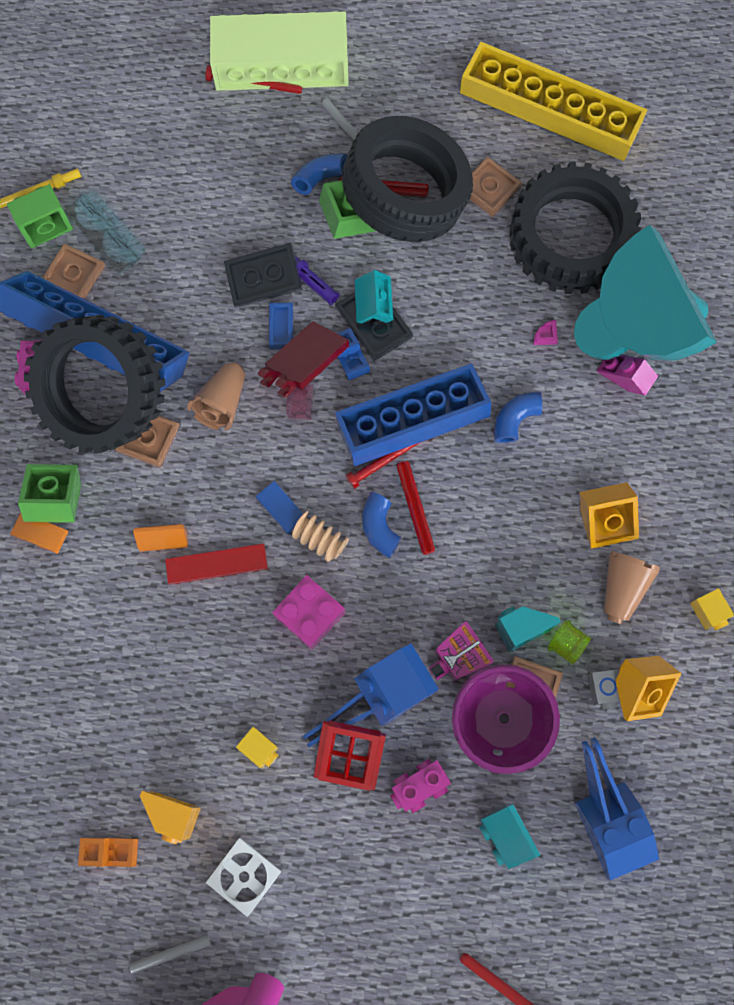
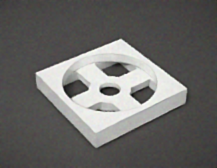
[206,838,282,917]

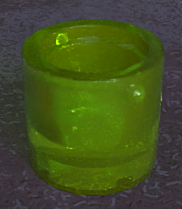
[547,620,591,665]

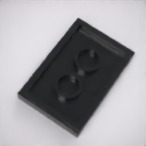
[224,243,303,308]
[335,292,413,361]

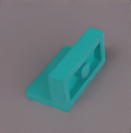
[355,270,393,323]

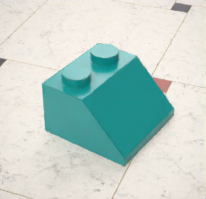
[495,606,561,653]
[479,804,540,870]

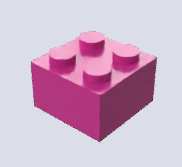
[272,575,345,650]

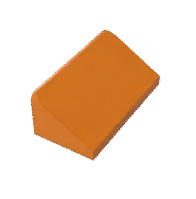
[133,524,188,551]

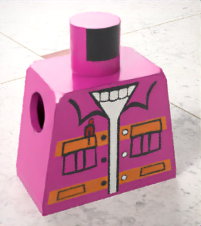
[429,621,494,682]

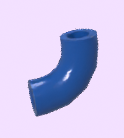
[291,153,348,195]
[494,392,542,443]
[362,492,401,558]

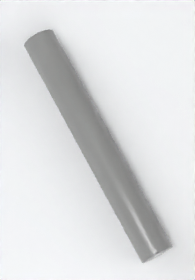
[321,98,358,141]
[129,934,211,975]

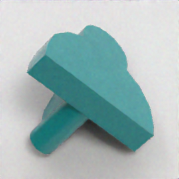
[574,225,717,361]

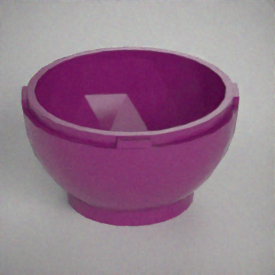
[452,664,560,774]

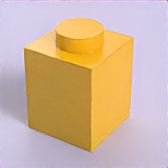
[690,588,734,631]
[236,727,279,768]

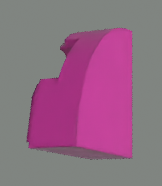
[533,320,558,345]

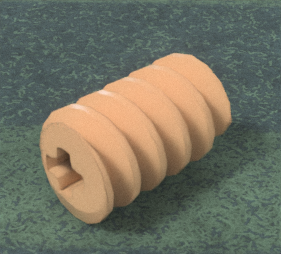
[292,511,349,562]

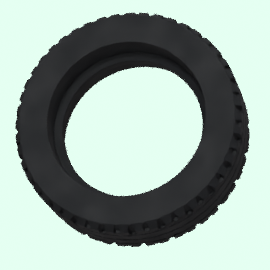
[342,116,473,242]

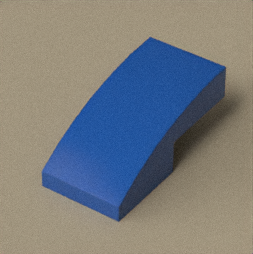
[337,328,370,381]

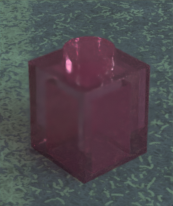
[286,384,314,420]

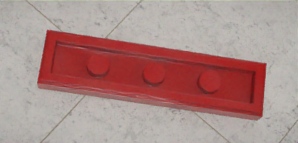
[165,543,268,585]

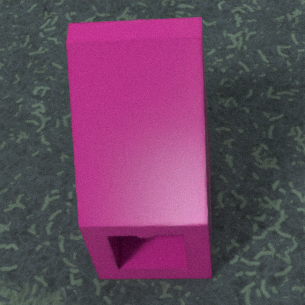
[597,354,658,396]

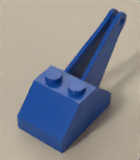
[302,643,439,748]
[574,737,659,881]

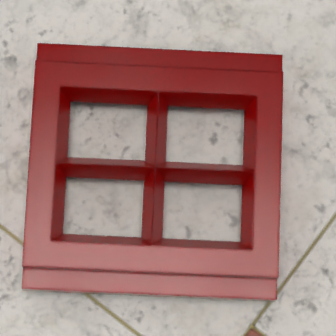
[314,720,386,791]

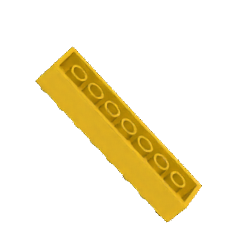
[460,42,648,161]

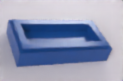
[269,302,293,349]
[255,481,303,534]

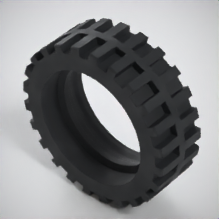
[509,162,641,294]
[24,315,166,454]

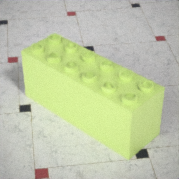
[210,11,349,91]

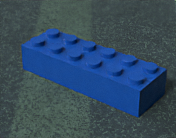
[335,363,491,466]

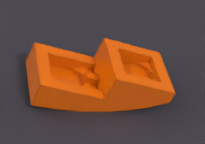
[10,513,69,554]
[78,838,138,867]

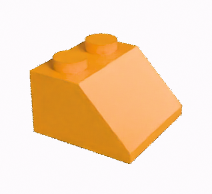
[579,482,639,549]
[615,656,681,721]
[140,791,201,844]

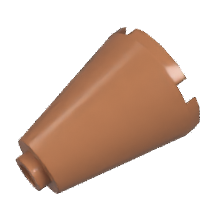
[187,363,246,431]
[604,551,660,624]

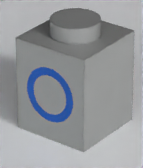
[588,669,620,710]

